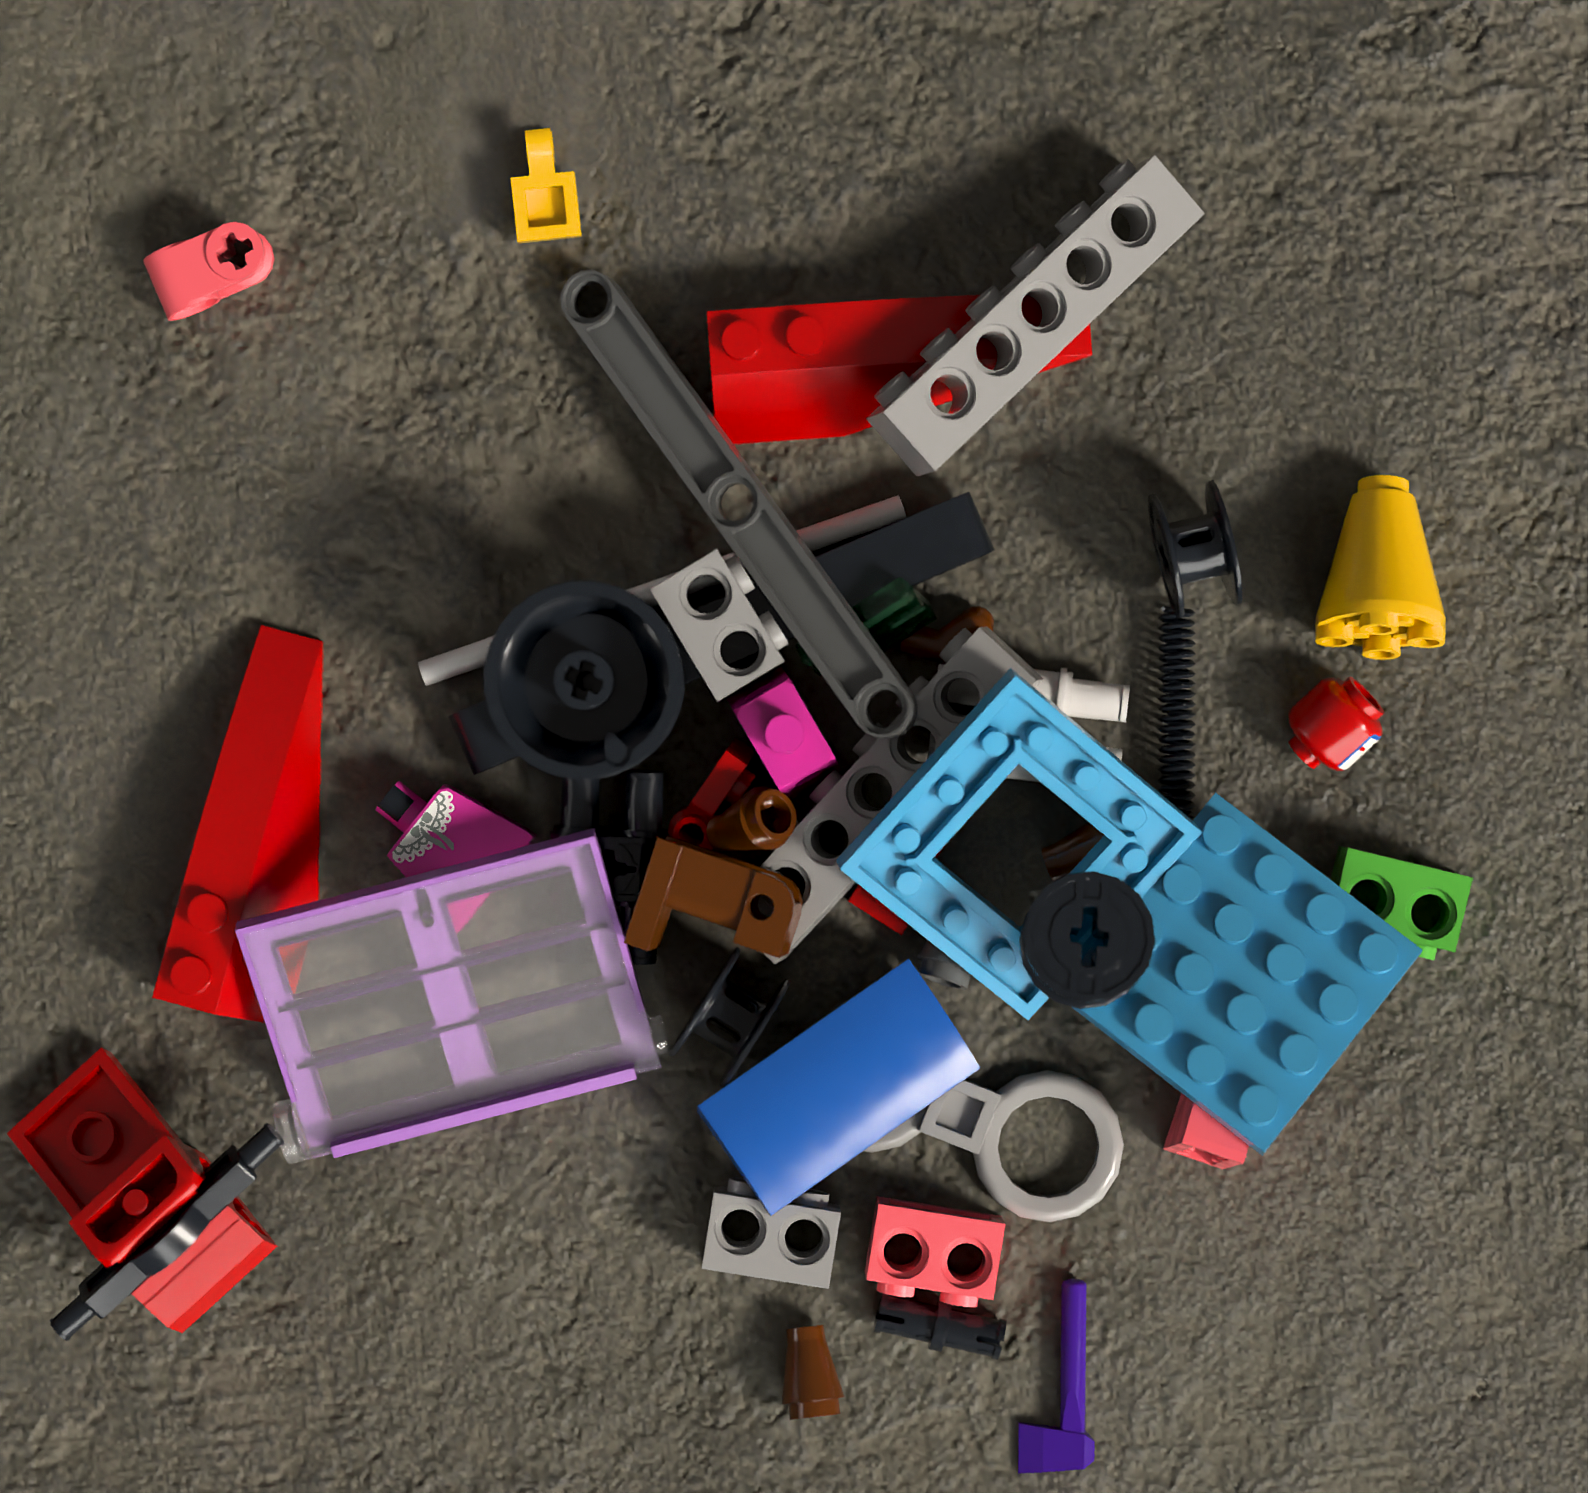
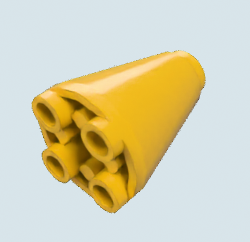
[1315,475,1446,660]

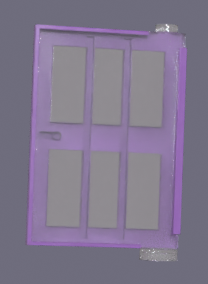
[235,828,670,1164]

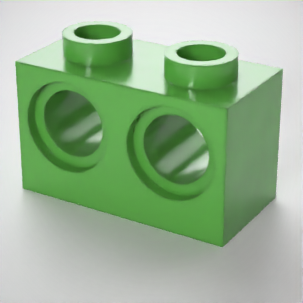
[1331,846,1473,960]

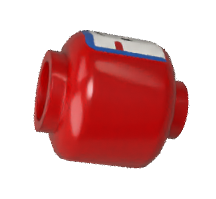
[1288,676,1385,771]

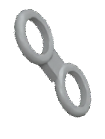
[864,1070,1124,1222]

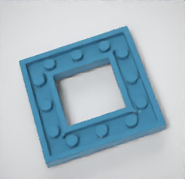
[836,668,1202,1020]

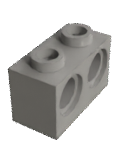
[650,549,789,702]
[702,1177,841,1289]

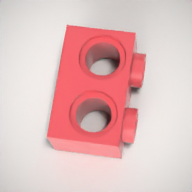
[865,1196,1006,1307]

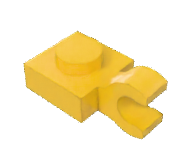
[510,128,582,243]

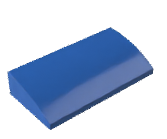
[697,959,980,1217]

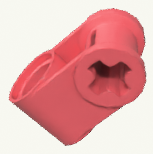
[143,222,275,321]

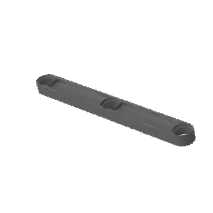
[561,270,917,739]

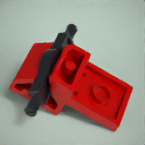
[6,1047,285,1341]

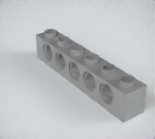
[866,155,1205,476]
[758,627,1043,964]

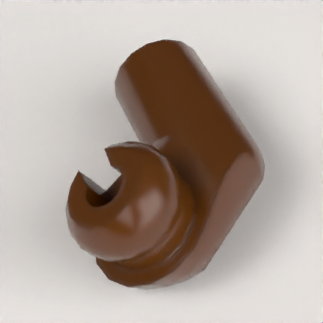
[900,606,994,664]

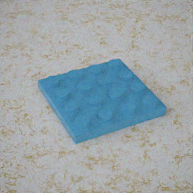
[1072,792,1423,1156]

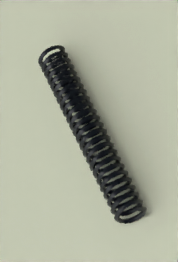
[1158,606,1196,819]

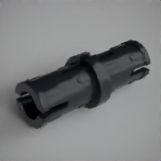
[873,1293,1007,1360]

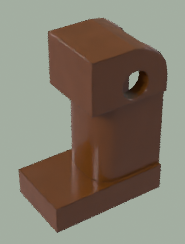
[624,835,803,958]

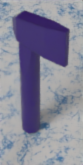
[1018,1278,1095,1474]

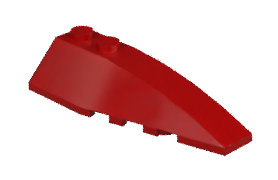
[707,295,1092,445]
[152,625,324,1023]

